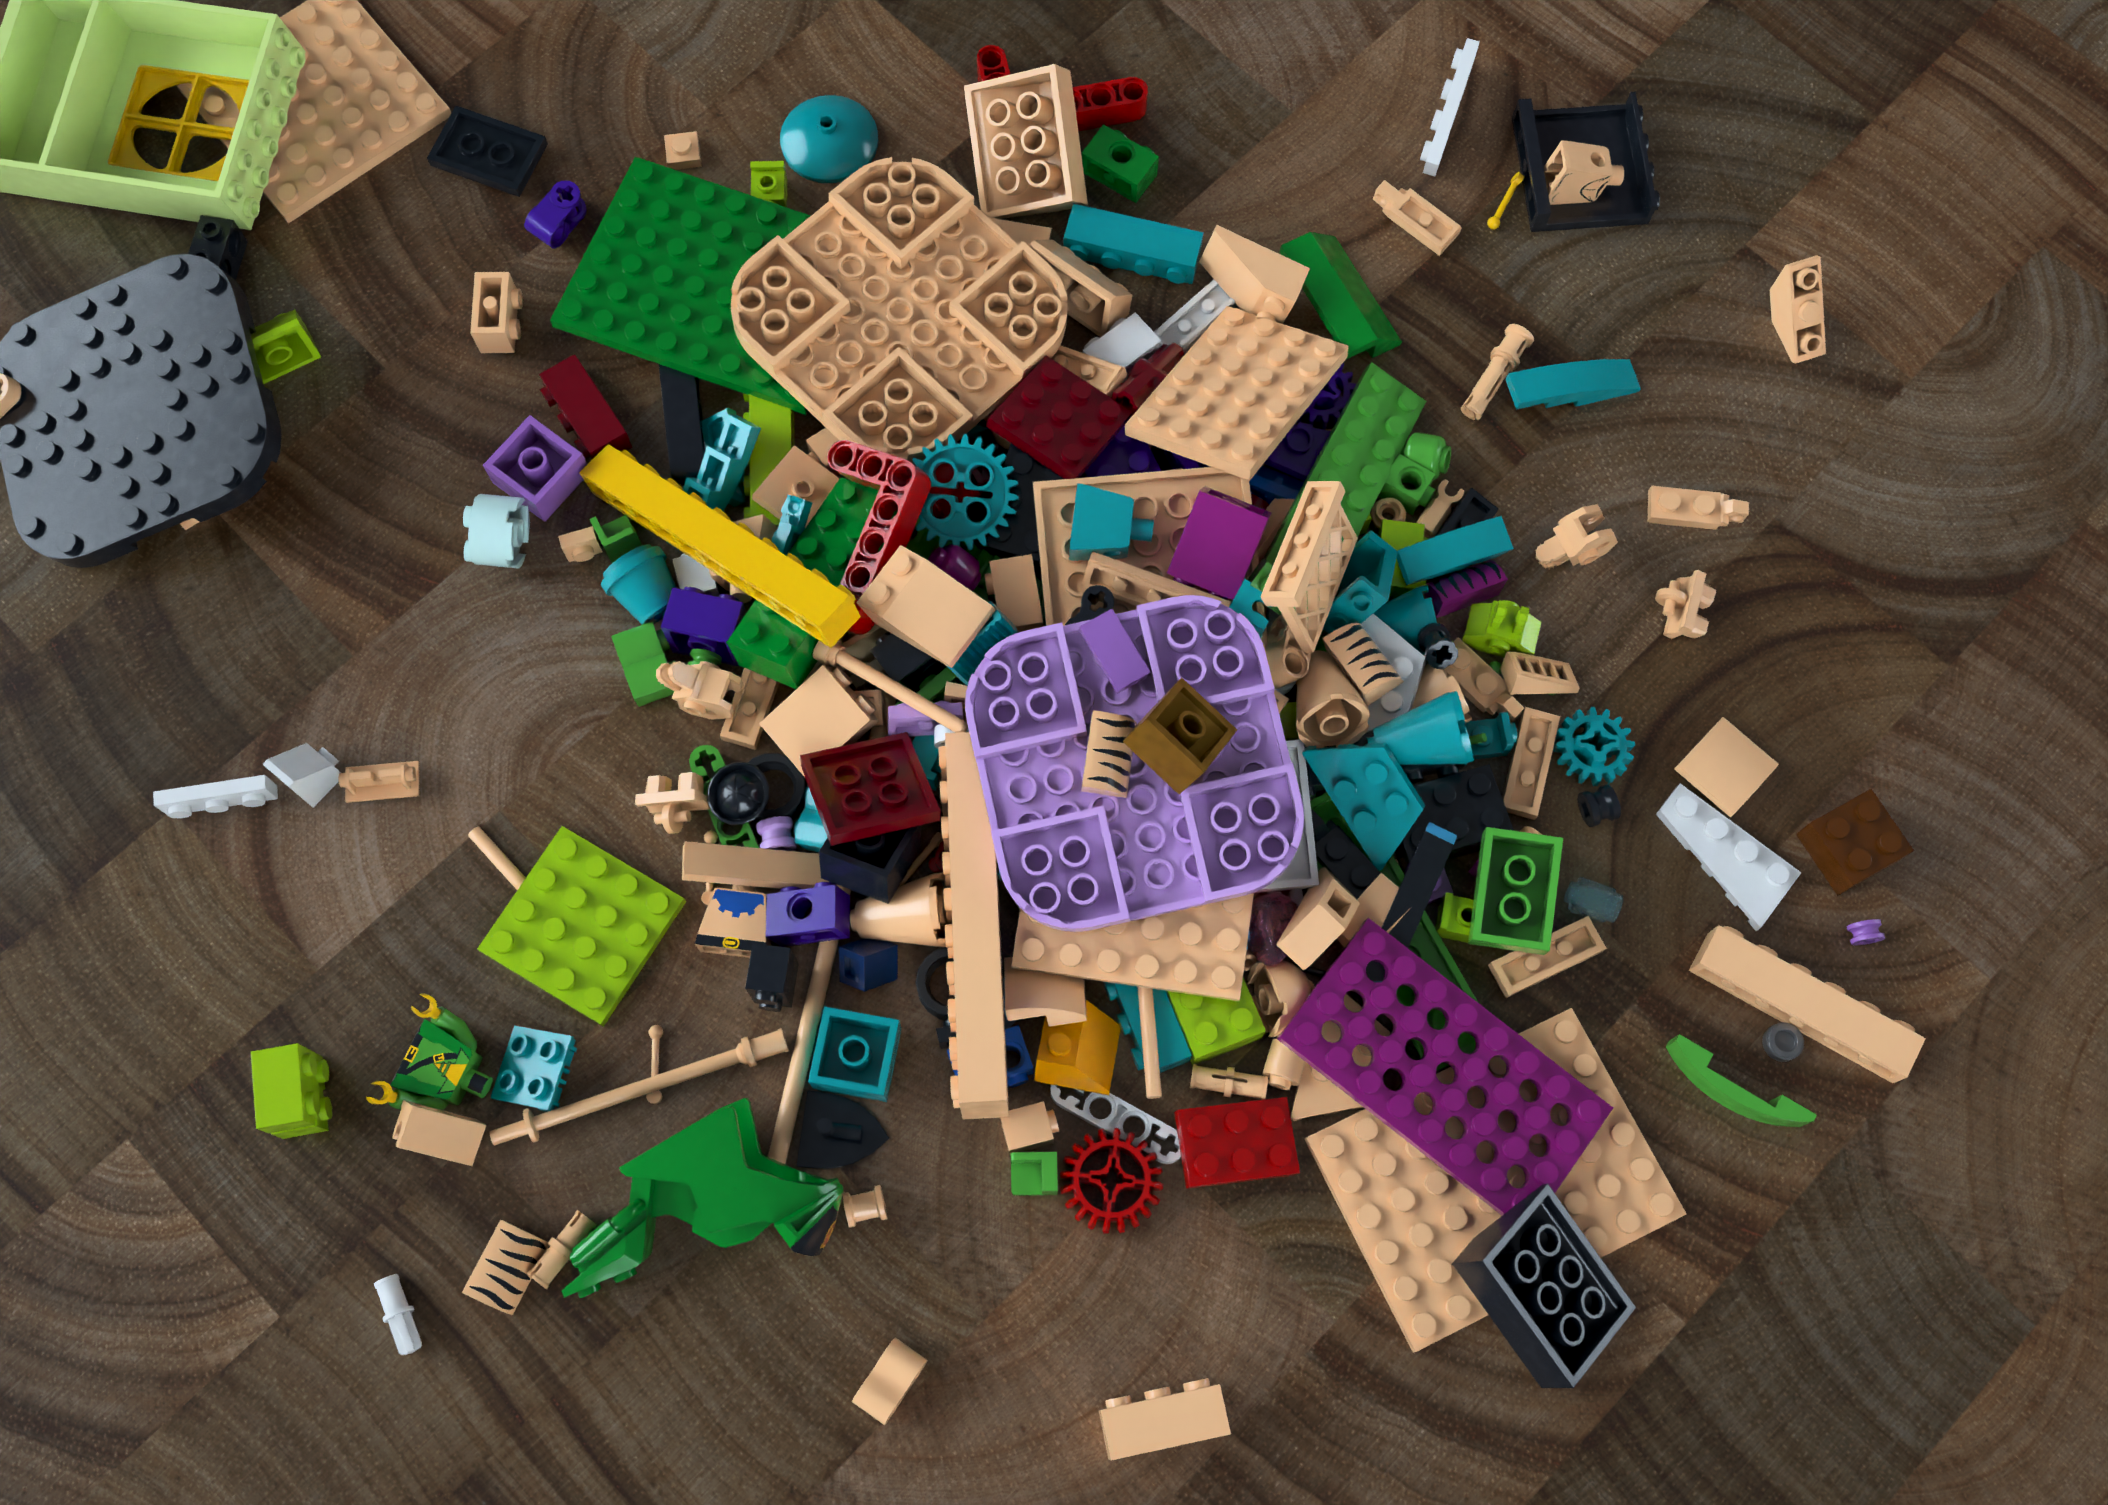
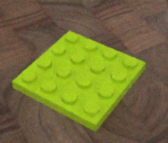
[477,826,686,1027]

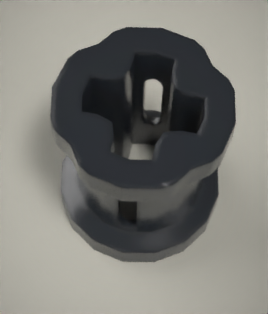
[1417,623,1458,669]

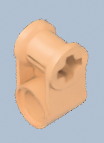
[1265,614,1312,689]

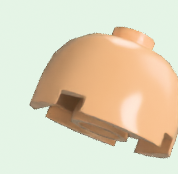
[1248,960,1315,1037]

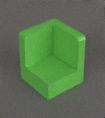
[589,515,642,563]
[1011,1152,1058,1196]

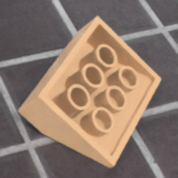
[964,64,1088,219]

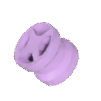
[756,816,797,851]

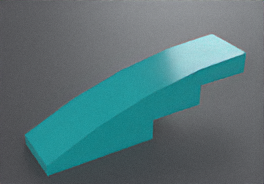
[1506,359,1641,410]
[666,414,761,550]

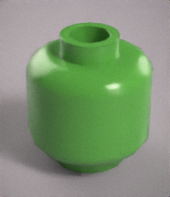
[1400,432,1452,480]

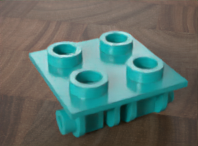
[490,1026,577,1112]

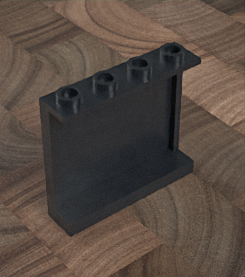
[1512,92,1660,232]

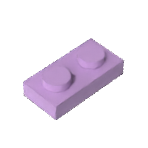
[887,701,963,736]

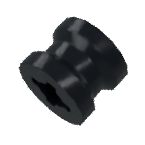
[1577,784,1621,827]

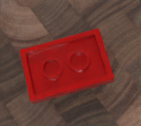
[1174,1097,1300,1189]

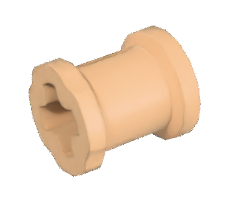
[842,1185,888,1228]

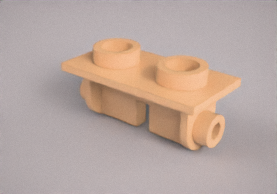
[338,761,419,803]

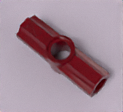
[1111,342,1184,416]

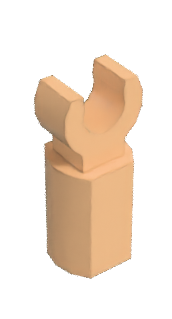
[1416,479,1464,539]

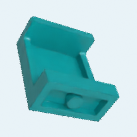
[1323,530,1398,634]

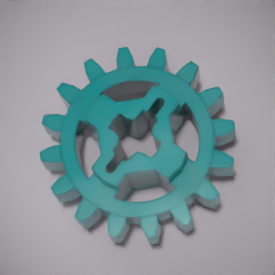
[1553,707,1635,786]

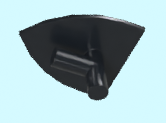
[797,1090,890,1169]

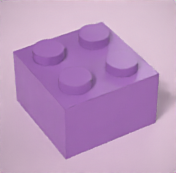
[483,415,587,522]

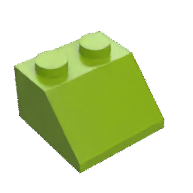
[251,309,321,384]

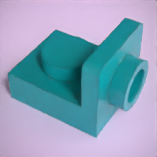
[1465,712,1517,759]

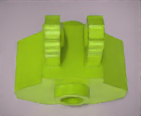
[1462,600,1541,658]

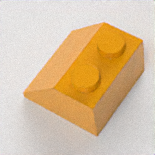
[1034,1000,1121,1095]

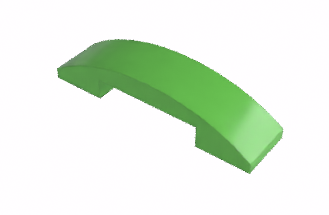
[1666,1034,1817,1127]

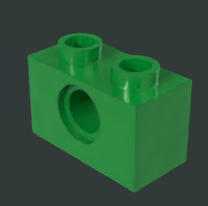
[1081,124,1159,203]

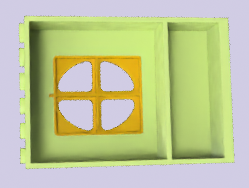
[0,0,306,230]

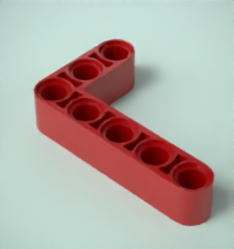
[977,45,1148,131]
[827,440,931,635]

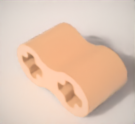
[852,1337,928,1425]

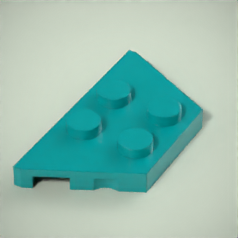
[1302,743,1425,871]

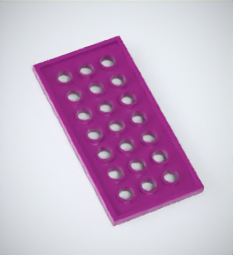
[1277,918,1613,1215]

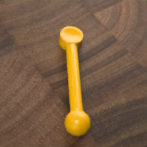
[1487,172,1524,230]

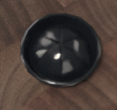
[707,762,769,825]

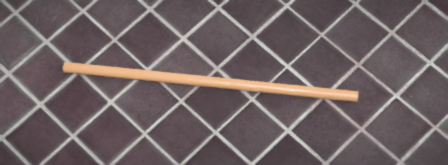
[768,689,897,1164]

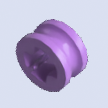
[1846,919,1885,946]

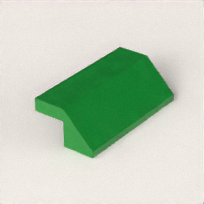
[1280,232,1402,359]

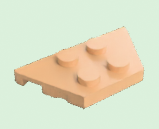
[1290,994,1390,1121]

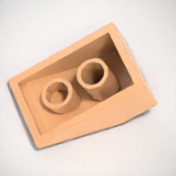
[1199,225,1310,324]
[856,545,996,668]

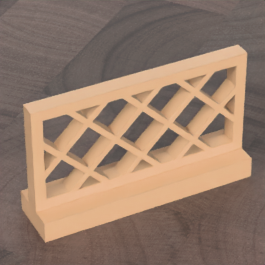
[1260,481,1358,653]

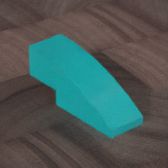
[1396,516,1514,586]

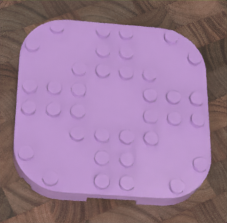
[965,595,1304,932]

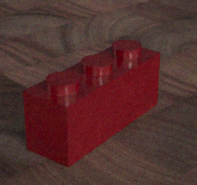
[539,354,633,460]

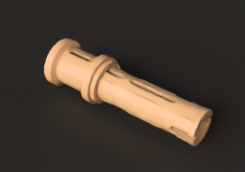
[1461,324,1534,420]

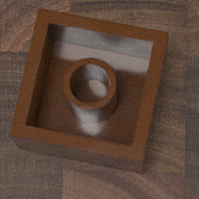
[1796,789,1914,896]

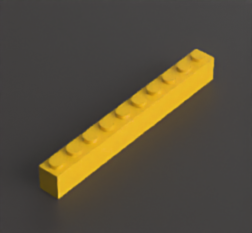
[579,444,861,648]

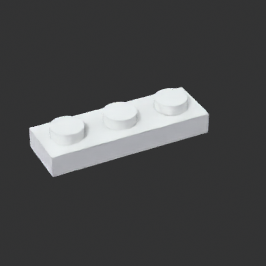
[153,775,278,818]

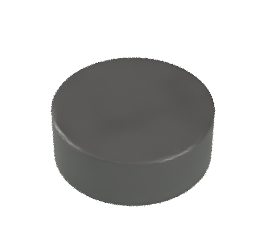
[1762,1022,1804,1062]

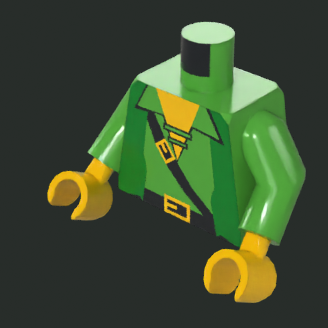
[366,993,493,1110]

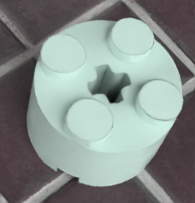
[463,494,530,568]

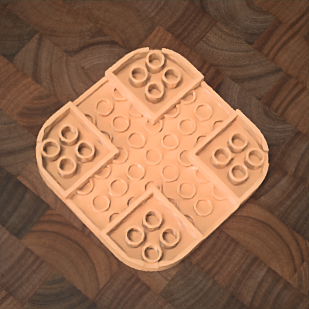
[731,157,1067,466]

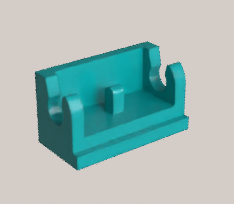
[1229,579,1273,640]

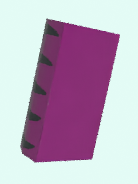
[1424,560,1508,619]

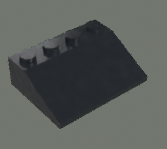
[1452,1184,1636,1388]

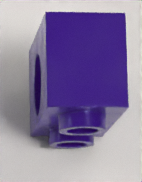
[766,882,850,947]

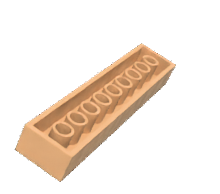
[939,732,1009,1120]

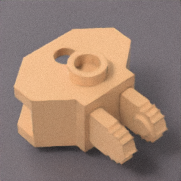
[1535,504,1618,569]
[656,661,743,720]

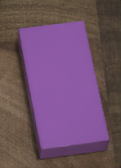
[1079,609,1151,694]

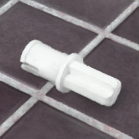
[374,1274,422,1355]

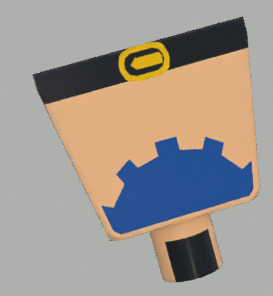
[695,885,771,958]

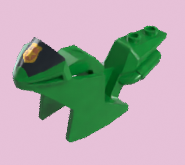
[561,1098,844,1298]

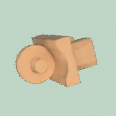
[1655,570,1716,639]
[635,772,710,834]

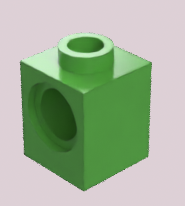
[1379,454,1436,515]

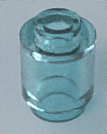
[1564,877,1623,923]

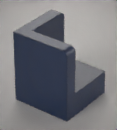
[839,938,898,992]

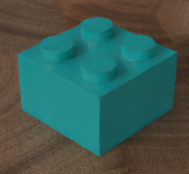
[808,1007,902,1102]

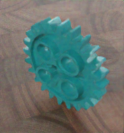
[910,434,1019,550]

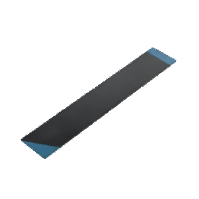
[1366,822,1457,982]

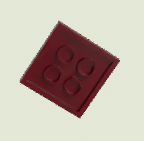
[986,355,1132,479]
[800,732,941,846]

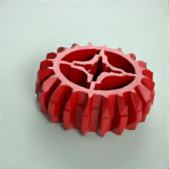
[1060,1128,1164,1234]

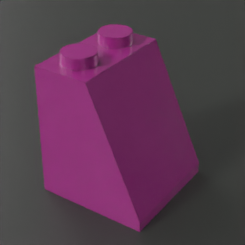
[1167,486,1272,600]

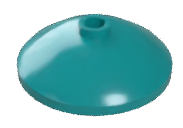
[780,95,879,183]

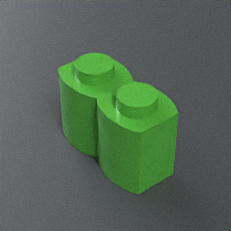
[611,621,675,707]

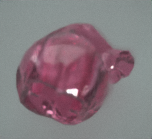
[1247,893,1299,966]

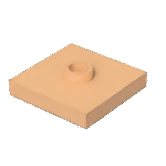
[752,445,839,528]

